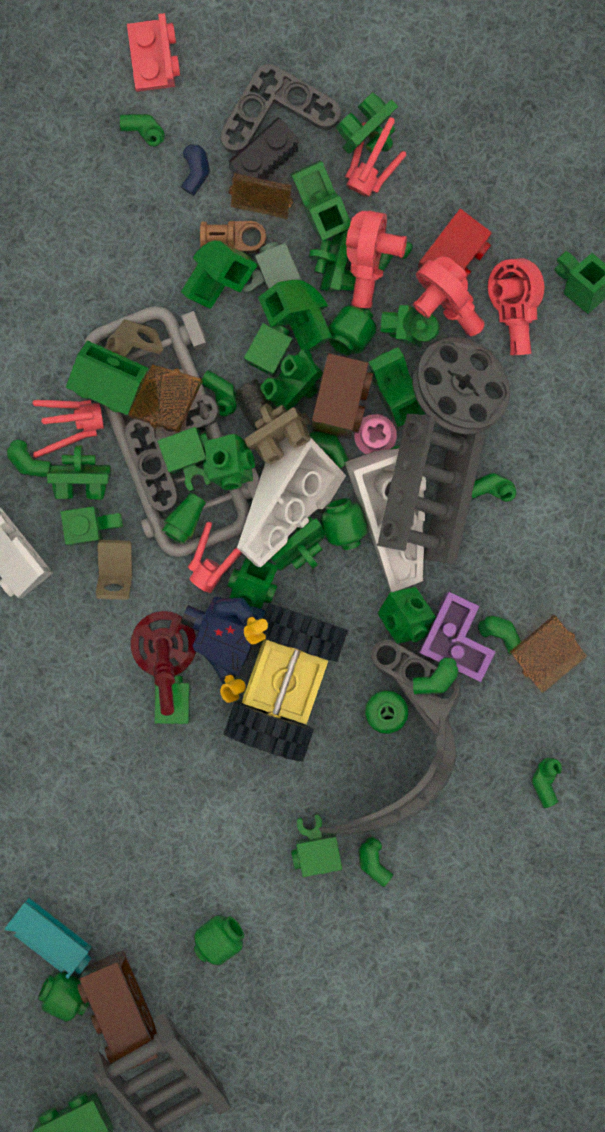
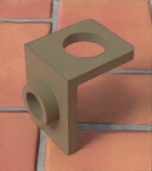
[104,319,163,357]
[96,540,133,600]

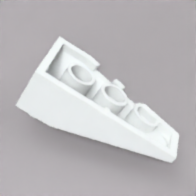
[237,437,346,567]
[345,448,426,592]
[0,507,53,598]

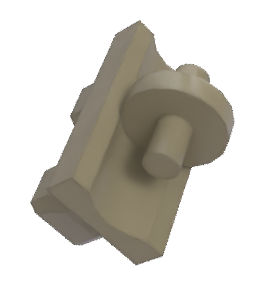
[244,404,311,464]

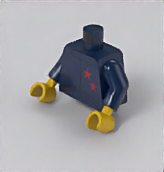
[181,597,268,703]

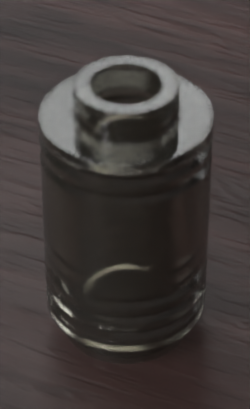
[234,379,277,432]

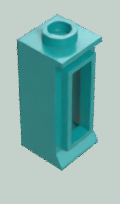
[4,898,92,979]

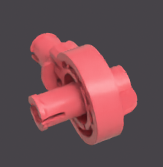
[346,210,407,308]
[412,256,485,336]
[488,258,545,355]

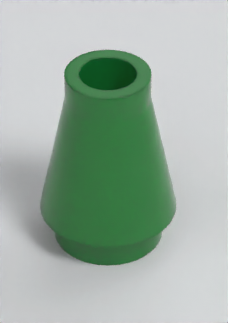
[162,493,206,545]

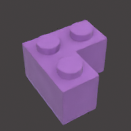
[417,592,496,682]

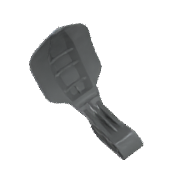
[319,640,461,834]

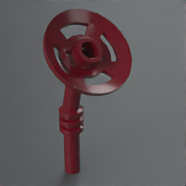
[131,611,196,716]

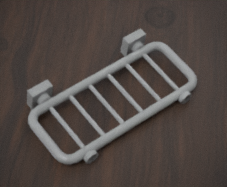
[85,306,260,557]

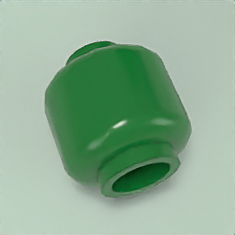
[328,306,377,356]
[320,498,368,550]
[365,690,409,734]
[194,915,244,966]
[38,972,89,1022]

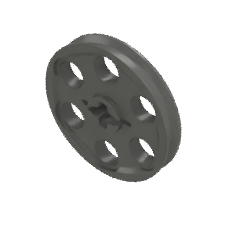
[412,337,510,434]

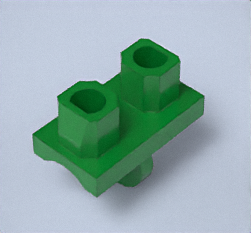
[336,92,398,154]
[308,230,356,292]
[380,305,440,347]
[261,348,323,411]
[47,445,111,500]
[271,516,326,571]

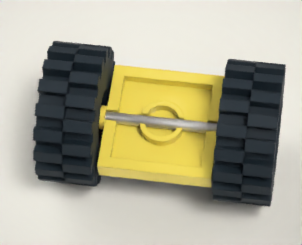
[223,603,348,762]

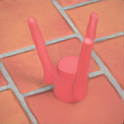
[345,117,406,197]
[32,400,104,458]
[188,521,242,593]

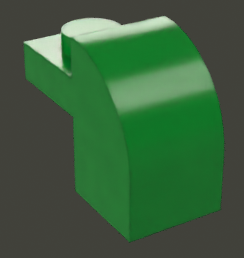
[290,160,351,241]
[181,240,258,309]
[258,280,332,352]
[368,347,426,428]

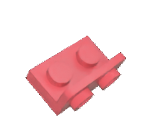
[127,13,180,92]

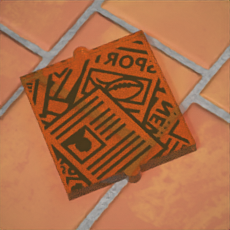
[228,173,293,219]
[128,364,203,432]
[510,615,587,693]

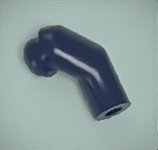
[181,144,210,196]

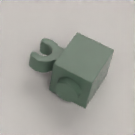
[243,242,301,294]

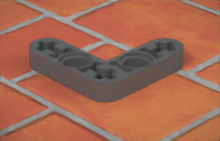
[221,64,341,154]
[125,395,220,512]

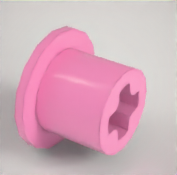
[354,414,397,454]

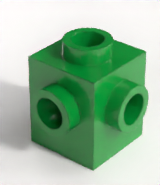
[203,433,255,490]
[227,557,278,609]
[377,586,436,644]

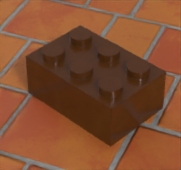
[312,353,373,439]
[78,950,160,1070]

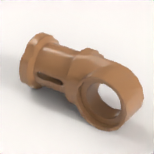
[200,221,267,254]

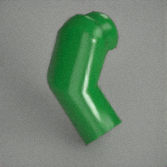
[7,439,52,478]
[359,837,394,887]

